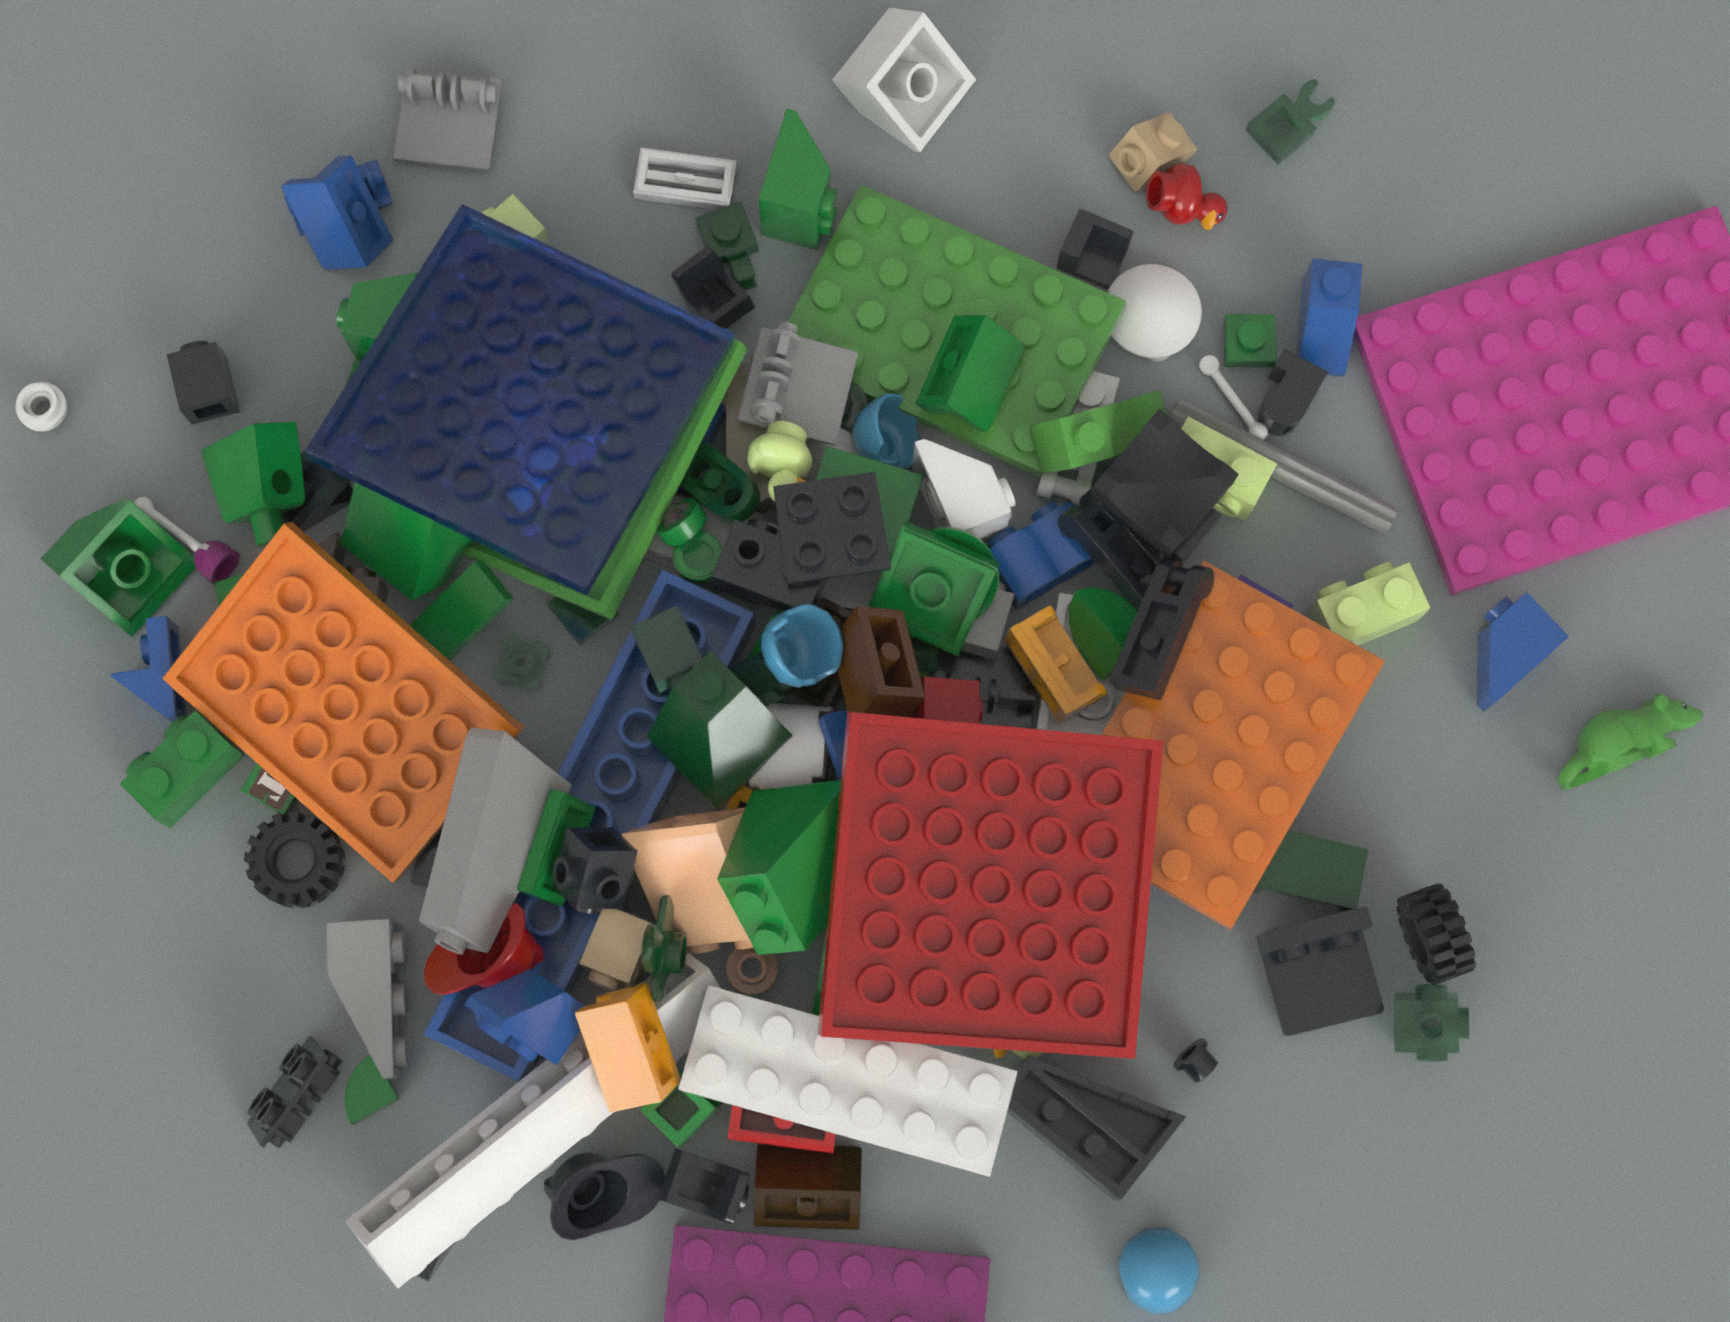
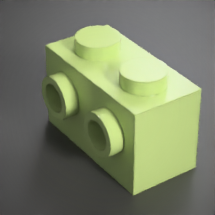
[1181,417,1278,521]
[1306,562,1431,645]

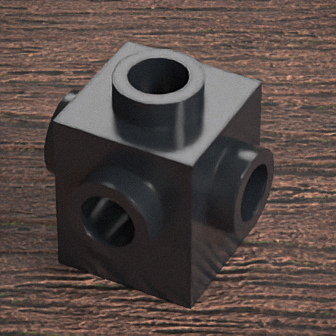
[552,827,638,914]

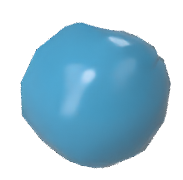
[852,393,921,470]
[760,604,844,688]
[1119,1228,1199,1314]

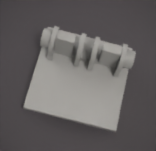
[393,68,503,171]
[738,322,858,446]

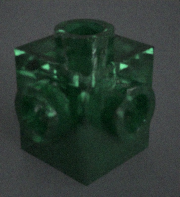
[1394,984,1469,1062]

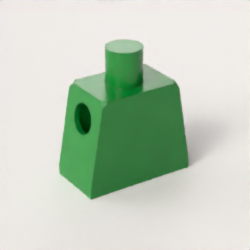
[201,421,305,547]

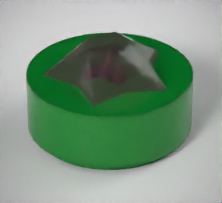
[656,498,707,546]

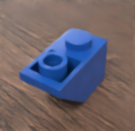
[464,969,585,1065]

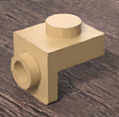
[1109,112,1198,191]

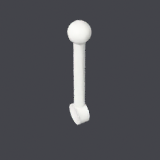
[1199,355,1268,440]

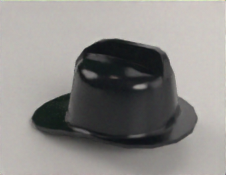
[544,1152,665,1240]

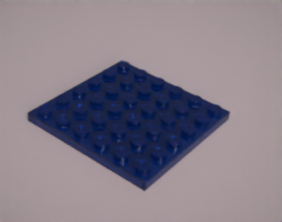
[305,204,734,596]

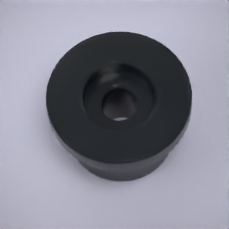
[1173,1038,1218,1083]

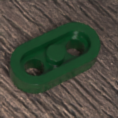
[680,442,760,524]

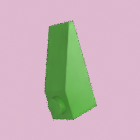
[1030,390,1166,474]

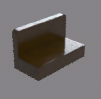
[754,1144,862,1230]

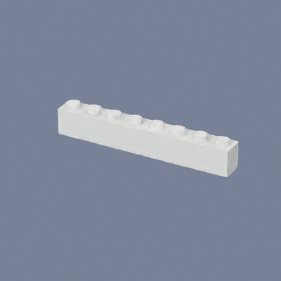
[345,952,721,1288]

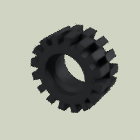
[244,811,345,908]
[1396,883,1476,986]

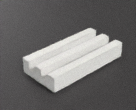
[633,147,737,210]

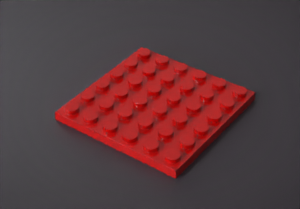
[818,712,1164,1059]

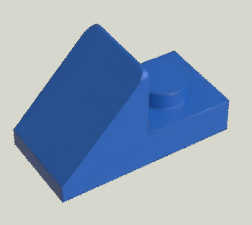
[110,616,187,722]

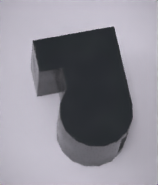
[1257,348,1328,436]

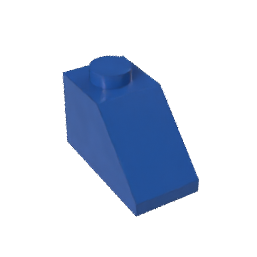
[1296,258,1362,377]
[1477,592,1569,712]

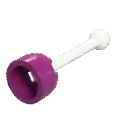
[134,497,240,585]

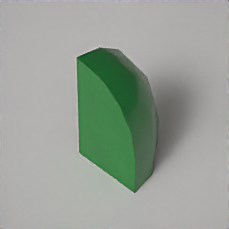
[1069,587,1138,681]

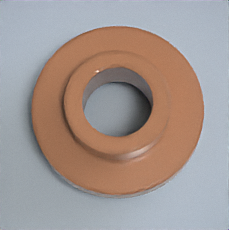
[726,948,778,995]

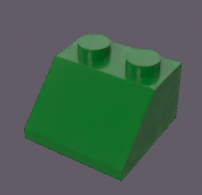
[759,108,837,250]

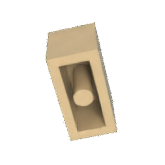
[579,909,653,992]

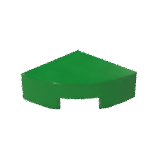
[345,1054,400,1125]

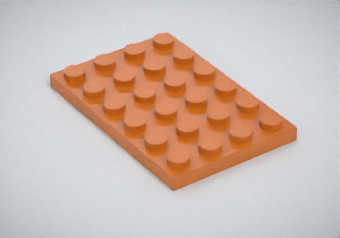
[162,522,525,883]
[1101,561,1385,930]

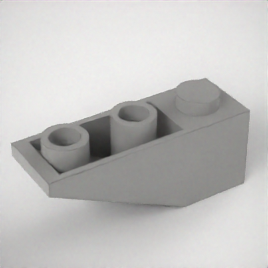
[326,919,410,1080]

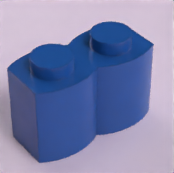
[988,501,1096,609]

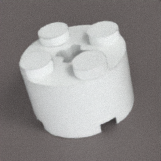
[749,702,834,790]

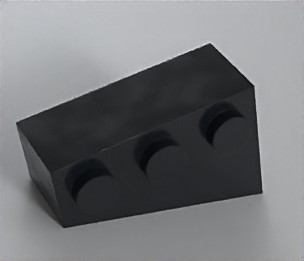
[1007,1055,1186,1201]

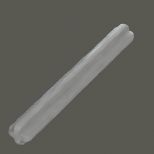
[1169,400,1398,533]

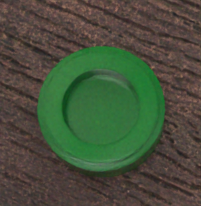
[673,530,723,584]

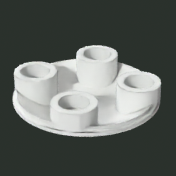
[1108,264,1202,362]

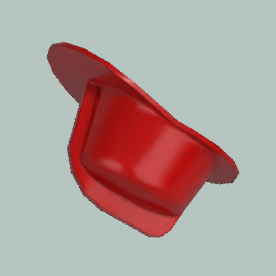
[423,903,544,995]

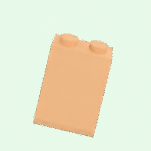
[622,807,754,954]

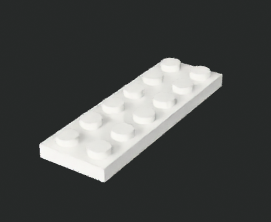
[678,985,1018,1177]

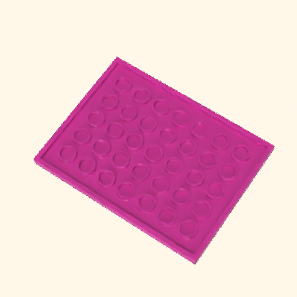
[1354,206,1730,596]

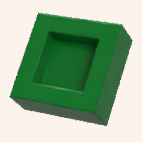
[1223,314,1276,367]

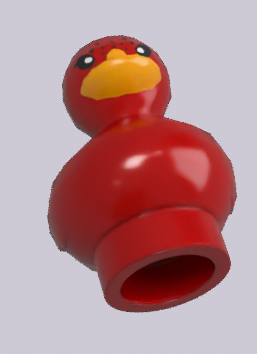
[1146,163,1228,230]

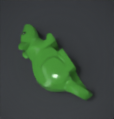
[1557,693,1703,791]

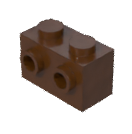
[838,606,925,717]

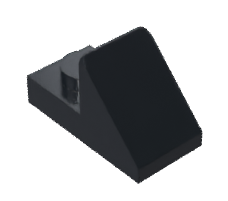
[281,437,353,532]

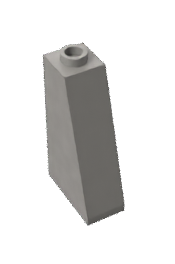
[419,727,572,954]

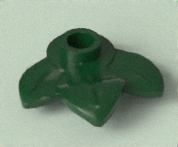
[641,894,687,1002]

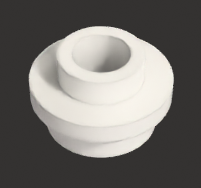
[15,382,68,432]

